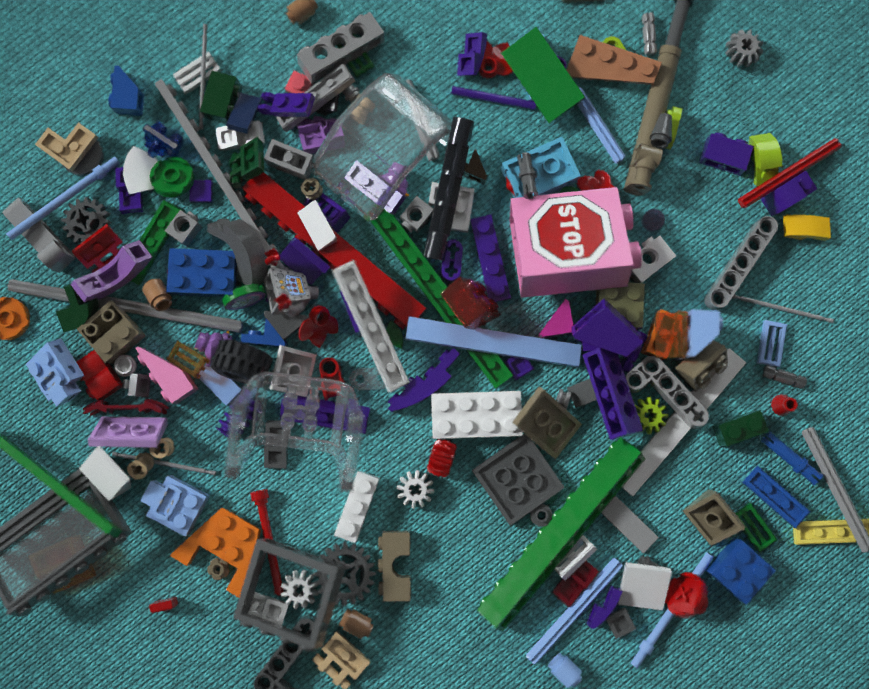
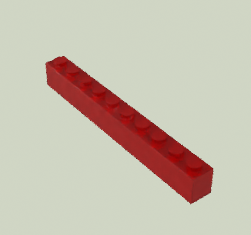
[242,172,426,330]

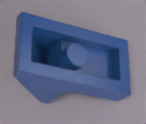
[241,319,288,347]

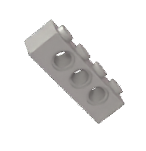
[297,12,384,84]

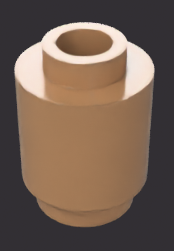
[286,0,318,25]
[142,279,172,311]
[339,608,374,640]

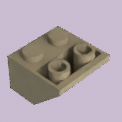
[77,300,146,364]
[675,340,728,392]

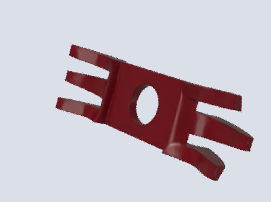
[82,399,169,416]

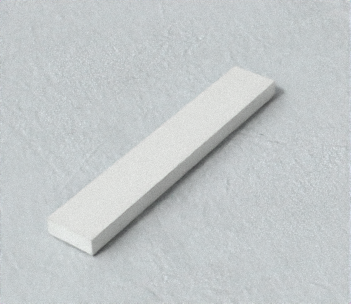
[332,261,409,393]

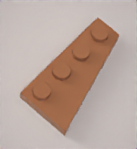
[567,35,662,85]

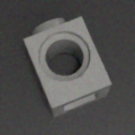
[400,196,433,233]
[165,210,203,247]

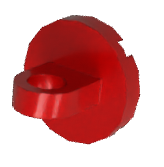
[665,572,708,618]

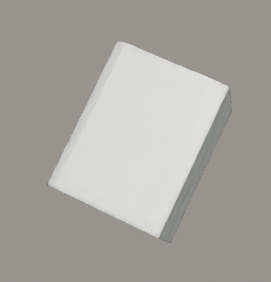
[269,345,317,397]
[79,446,131,501]

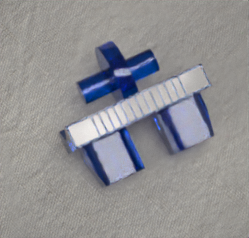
[142,121,184,158]

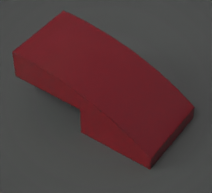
[551,561,599,607]

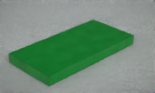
[501,27,585,124]

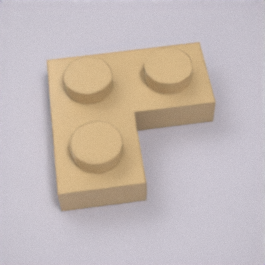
[35,122,98,172]

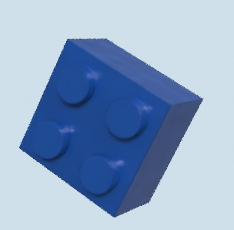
[705,537,776,605]

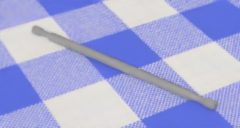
[199,24,208,129]
[732,294,834,323]
[112,452,216,475]

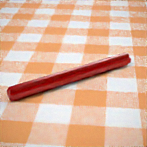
[738,138,842,209]

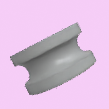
[556,389,571,409]

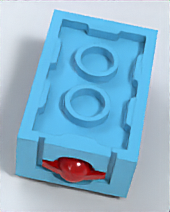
[501,137,581,198]

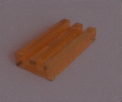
[166,341,210,379]

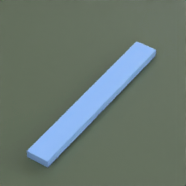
[405,317,582,367]

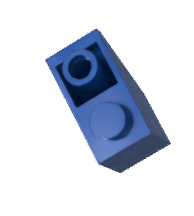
[108,66,145,116]

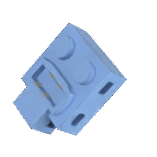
[26,338,84,407]
[140,475,210,536]

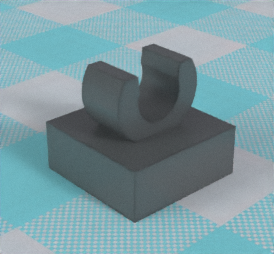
[122,373,151,397]

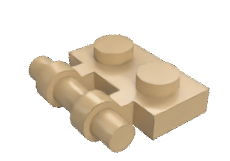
[312,631,371,689]

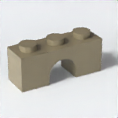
[378,530,411,602]

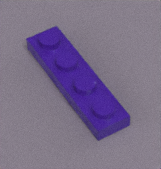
[470,214,511,304]

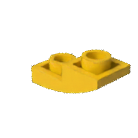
[783,215,831,241]

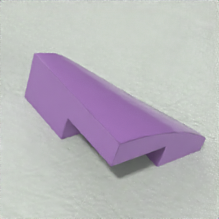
[296,116,346,154]

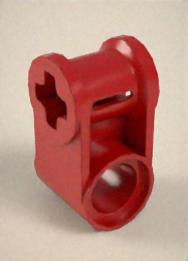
[319,357,347,401]

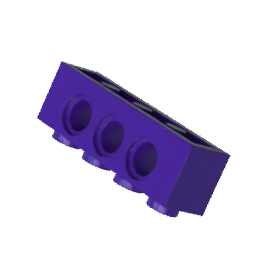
[583,347,643,440]

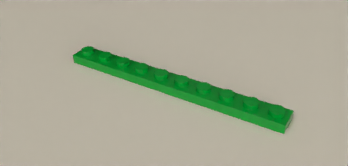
[365,204,513,389]

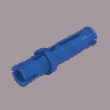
[761,431,823,485]

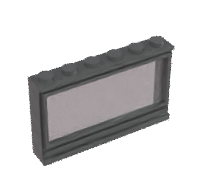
[0,469,133,617]

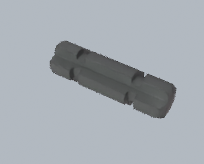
[762,365,807,389]

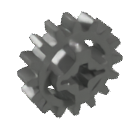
[61,197,112,244]

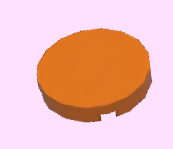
[0,297,30,340]

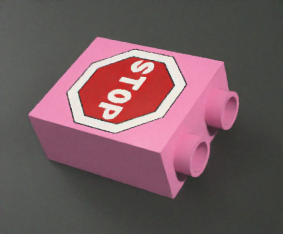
[510,187,642,298]

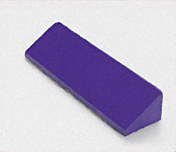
[280,393,370,434]

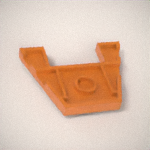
[170,507,261,598]

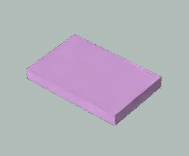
[88,416,168,448]

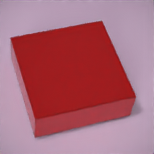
[149,597,178,613]

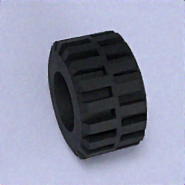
[210,340,273,386]

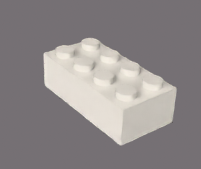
[431,391,523,439]

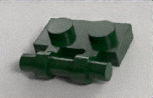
[229,137,264,189]

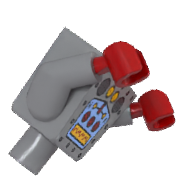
[263,248,319,318]

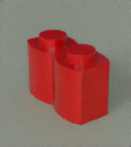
[76,350,123,400]

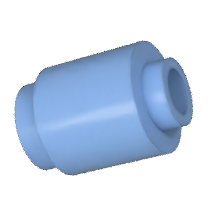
[548,653,582,688]

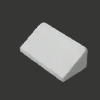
[298,200,338,251]

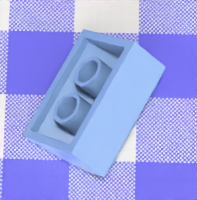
[675,310,723,361]

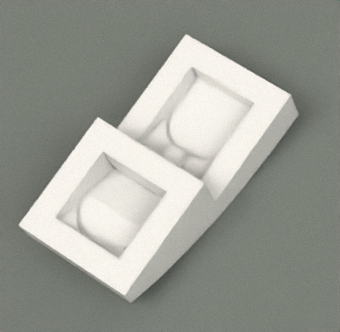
[216,121,265,150]
[249,592,289,626]

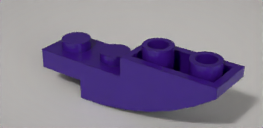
[388,348,460,412]

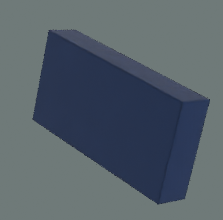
[226,93,262,134]

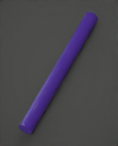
[451,86,536,110]

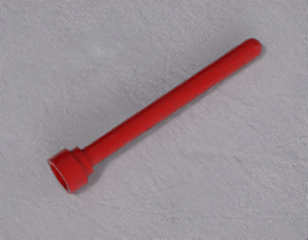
[250,489,284,596]

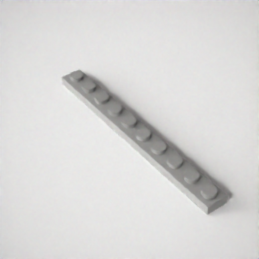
[154,79,280,257]

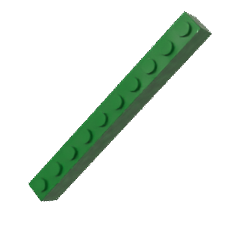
[477,438,646,631]

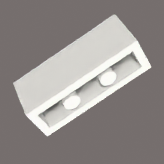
[334,470,380,543]

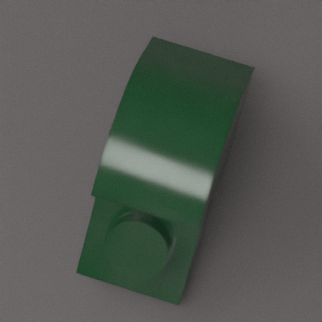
[56,283,99,332]

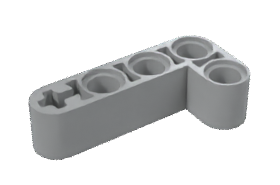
[2,197,76,273]
[626,356,709,429]

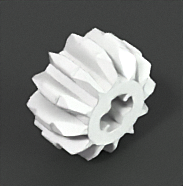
[397,470,434,508]
[281,570,318,609]

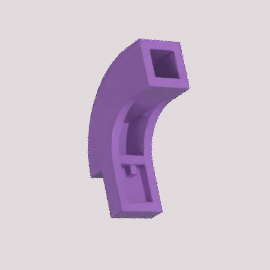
[71,240,152,302]

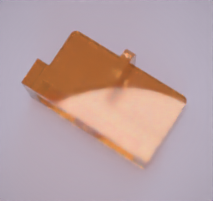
[655,311,688,358]

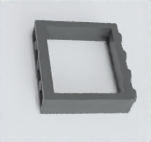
[233,538,346,651]

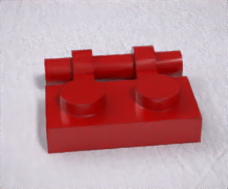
[72,224,122,273]

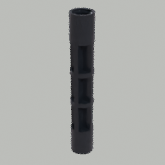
[423,117,474,261]

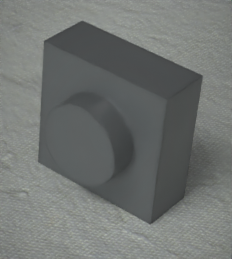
[605,607,636,639]

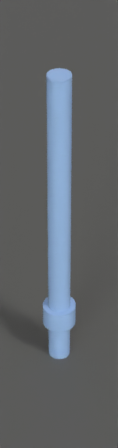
[6,156,120,240]
[631,552,714,669]

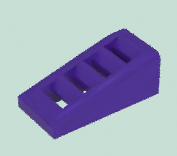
[302,193,351,233]

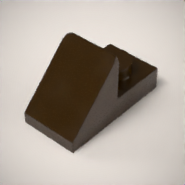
[463,149,487,185]

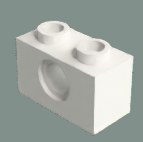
[630,236,676,283]

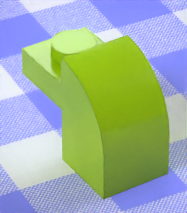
[749,133,782,186]

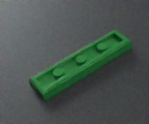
[131,200,184,286]

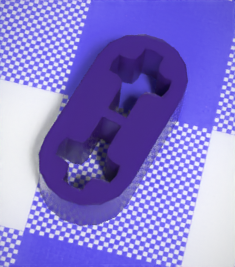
[441,240,463,282]

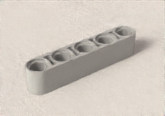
[705,216,778,310]

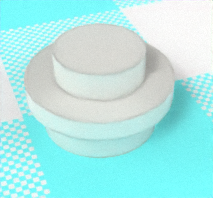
[114,355,137,377]

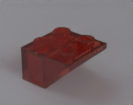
[440,277,501,330]

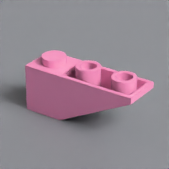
[135,347,199,404]

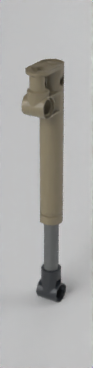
[624,0,694,196]

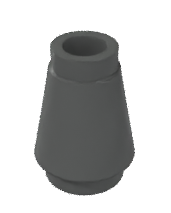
[650,113,672,148]

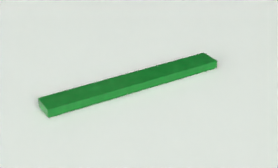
[0,433,122,538]

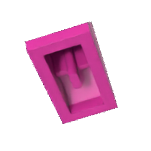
[538,299,573,338]

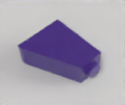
[571,298,643,357]

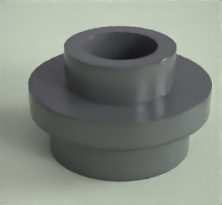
[530,504,552,527]

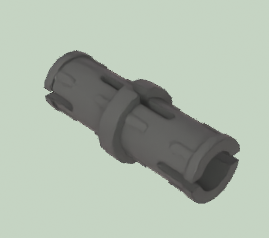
[517,152,538,199]

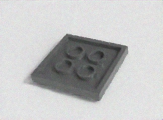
[472,433,565,526]

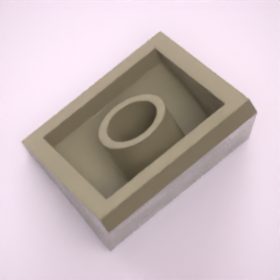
[683,489,745,546]

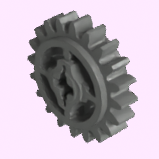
[313,542,376,606]

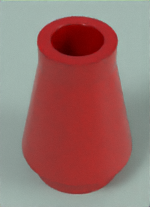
[771,394,798,416]

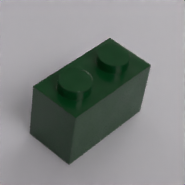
[200,70,242,123]
[712,410,769,446]

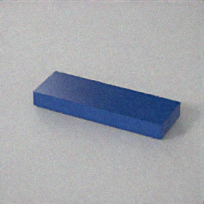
[742,466,810,528]

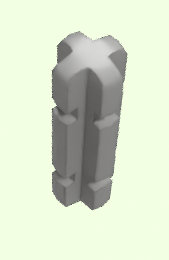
[642,12,657,56]

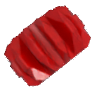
[427,439,457,477]

